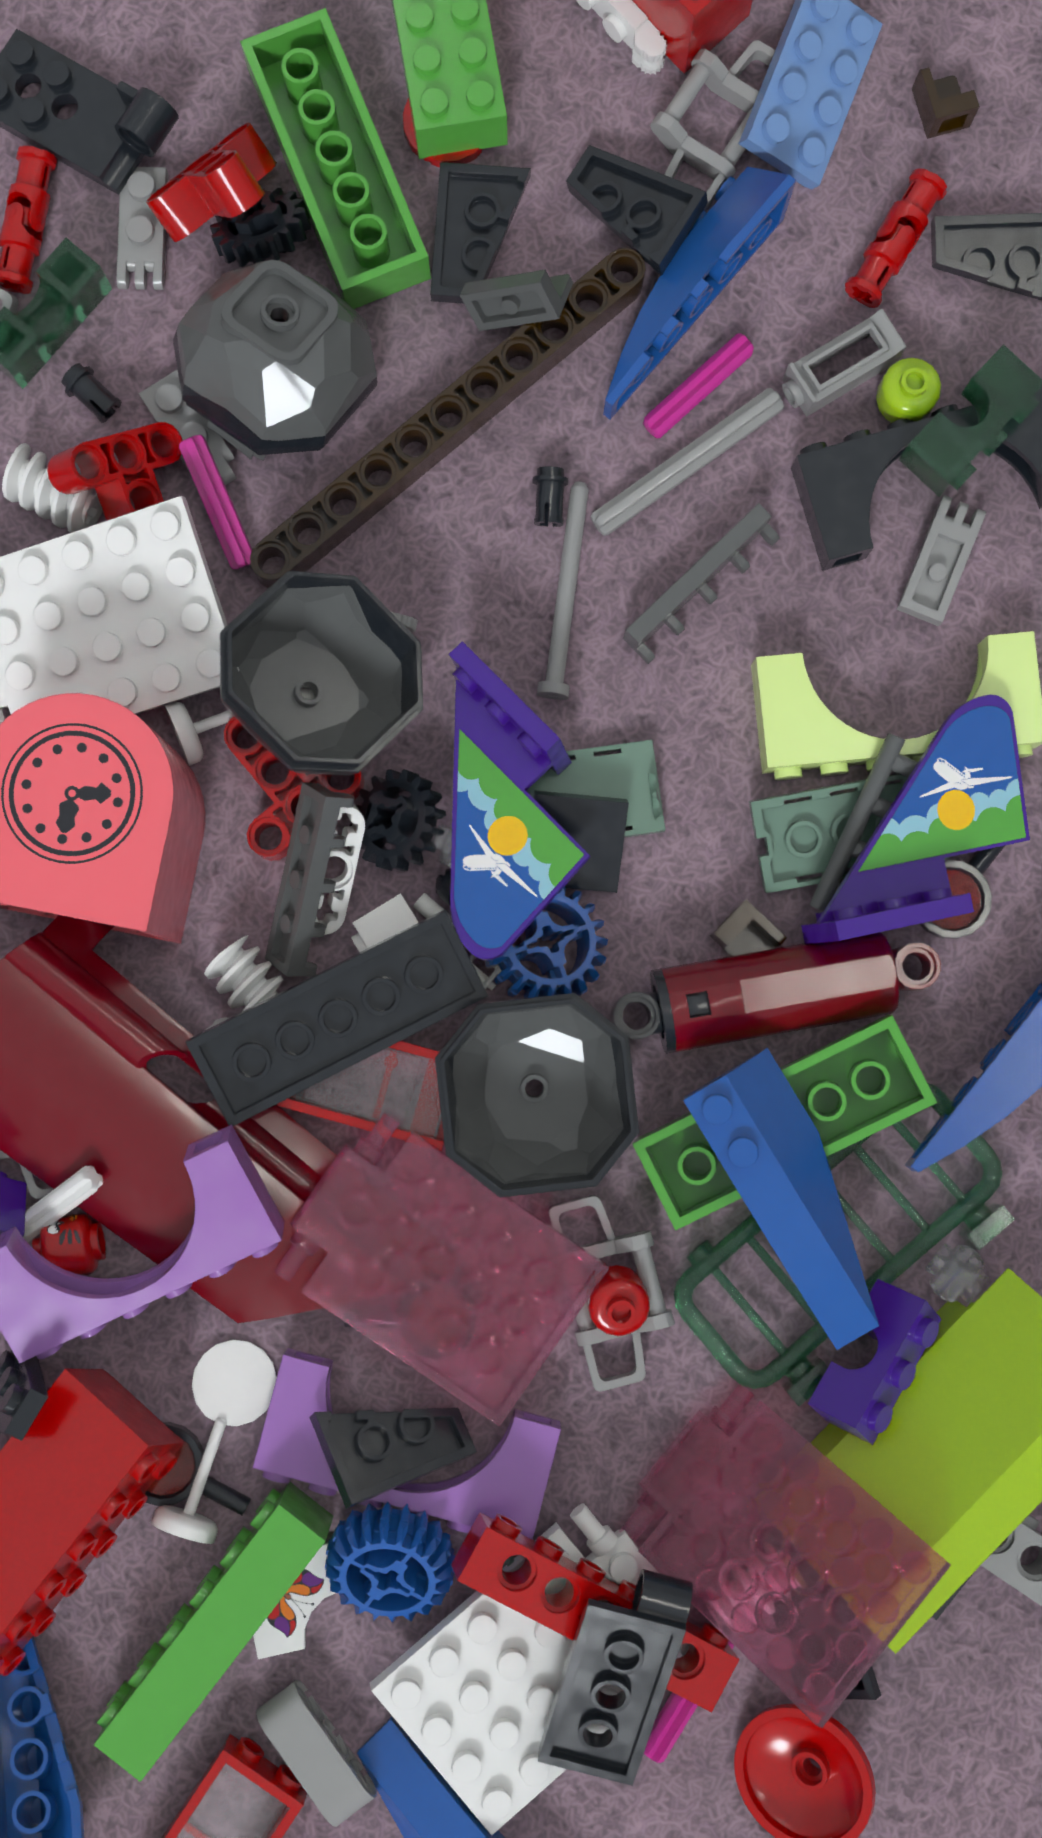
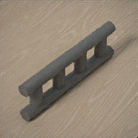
[809,733,918,911]

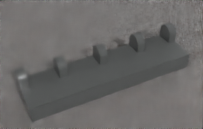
[623,503,780,664]
[265,782,355,977]

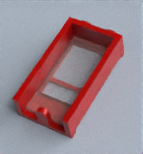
[277,1041,445,1151]
[161,1734,307,1838]

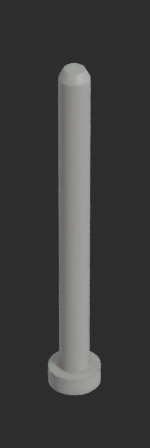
[537,481,589,700]

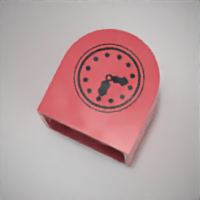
[0,693,205,944]

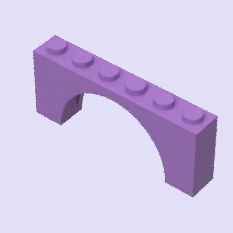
[0,1125,285,1363]
[253,1348,561,1540]

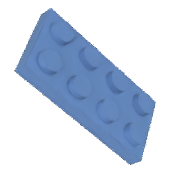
[738,0,883,190]

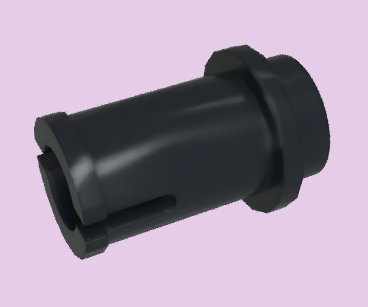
[61,363,122,423]
[532,466,568,527]

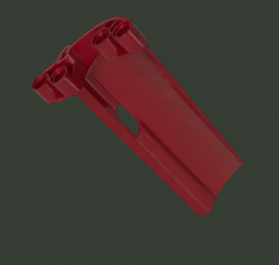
[0,915,455,1323]

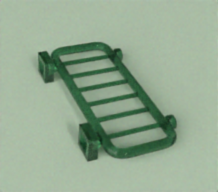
[674,1083,1016,1406]

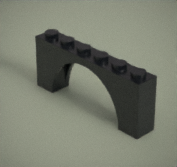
[791,379,1042,571]

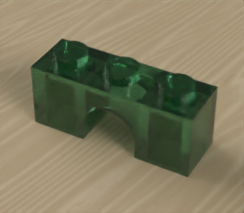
[0,238,112,389]
[899,344,1042,497]

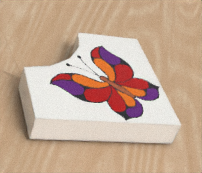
[253,1542,335,1659]

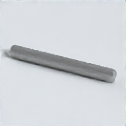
[591,388,784,536]

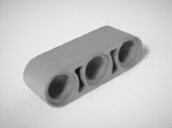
[256,1680,377,1827]

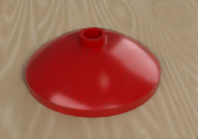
[734,1704,876,1838]

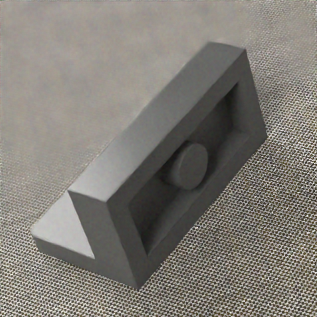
[460,269,573,331]

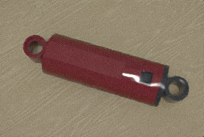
[611,932,941,1054]

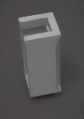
[782,309,907,417]

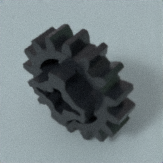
[210,187,311,267]
[349,769,446,872]

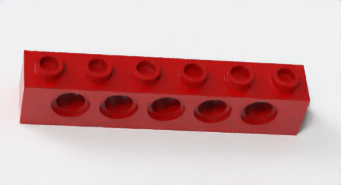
[451,1512,740,1713]

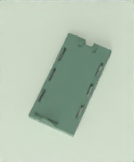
[527,740,665,838]
[749,773,949,893]

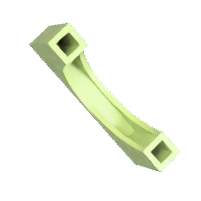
[751,631,1042,780]

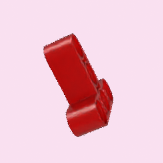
[146,122,277,242]
[47,422,183,521]
[224,717,365,861]

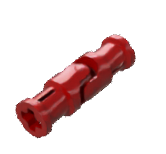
[0,146,57,294]
[845,168,947,308]

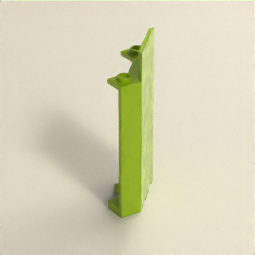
[755,1268,1042,1654]

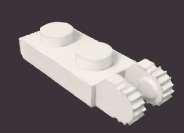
[576,0,667,75]

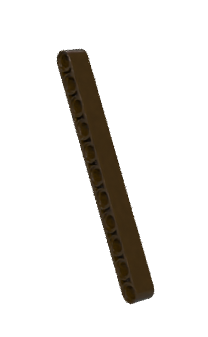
[250,248,645,588]

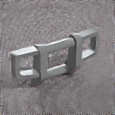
[650,40,775,212]
[549,1195,675,1392]

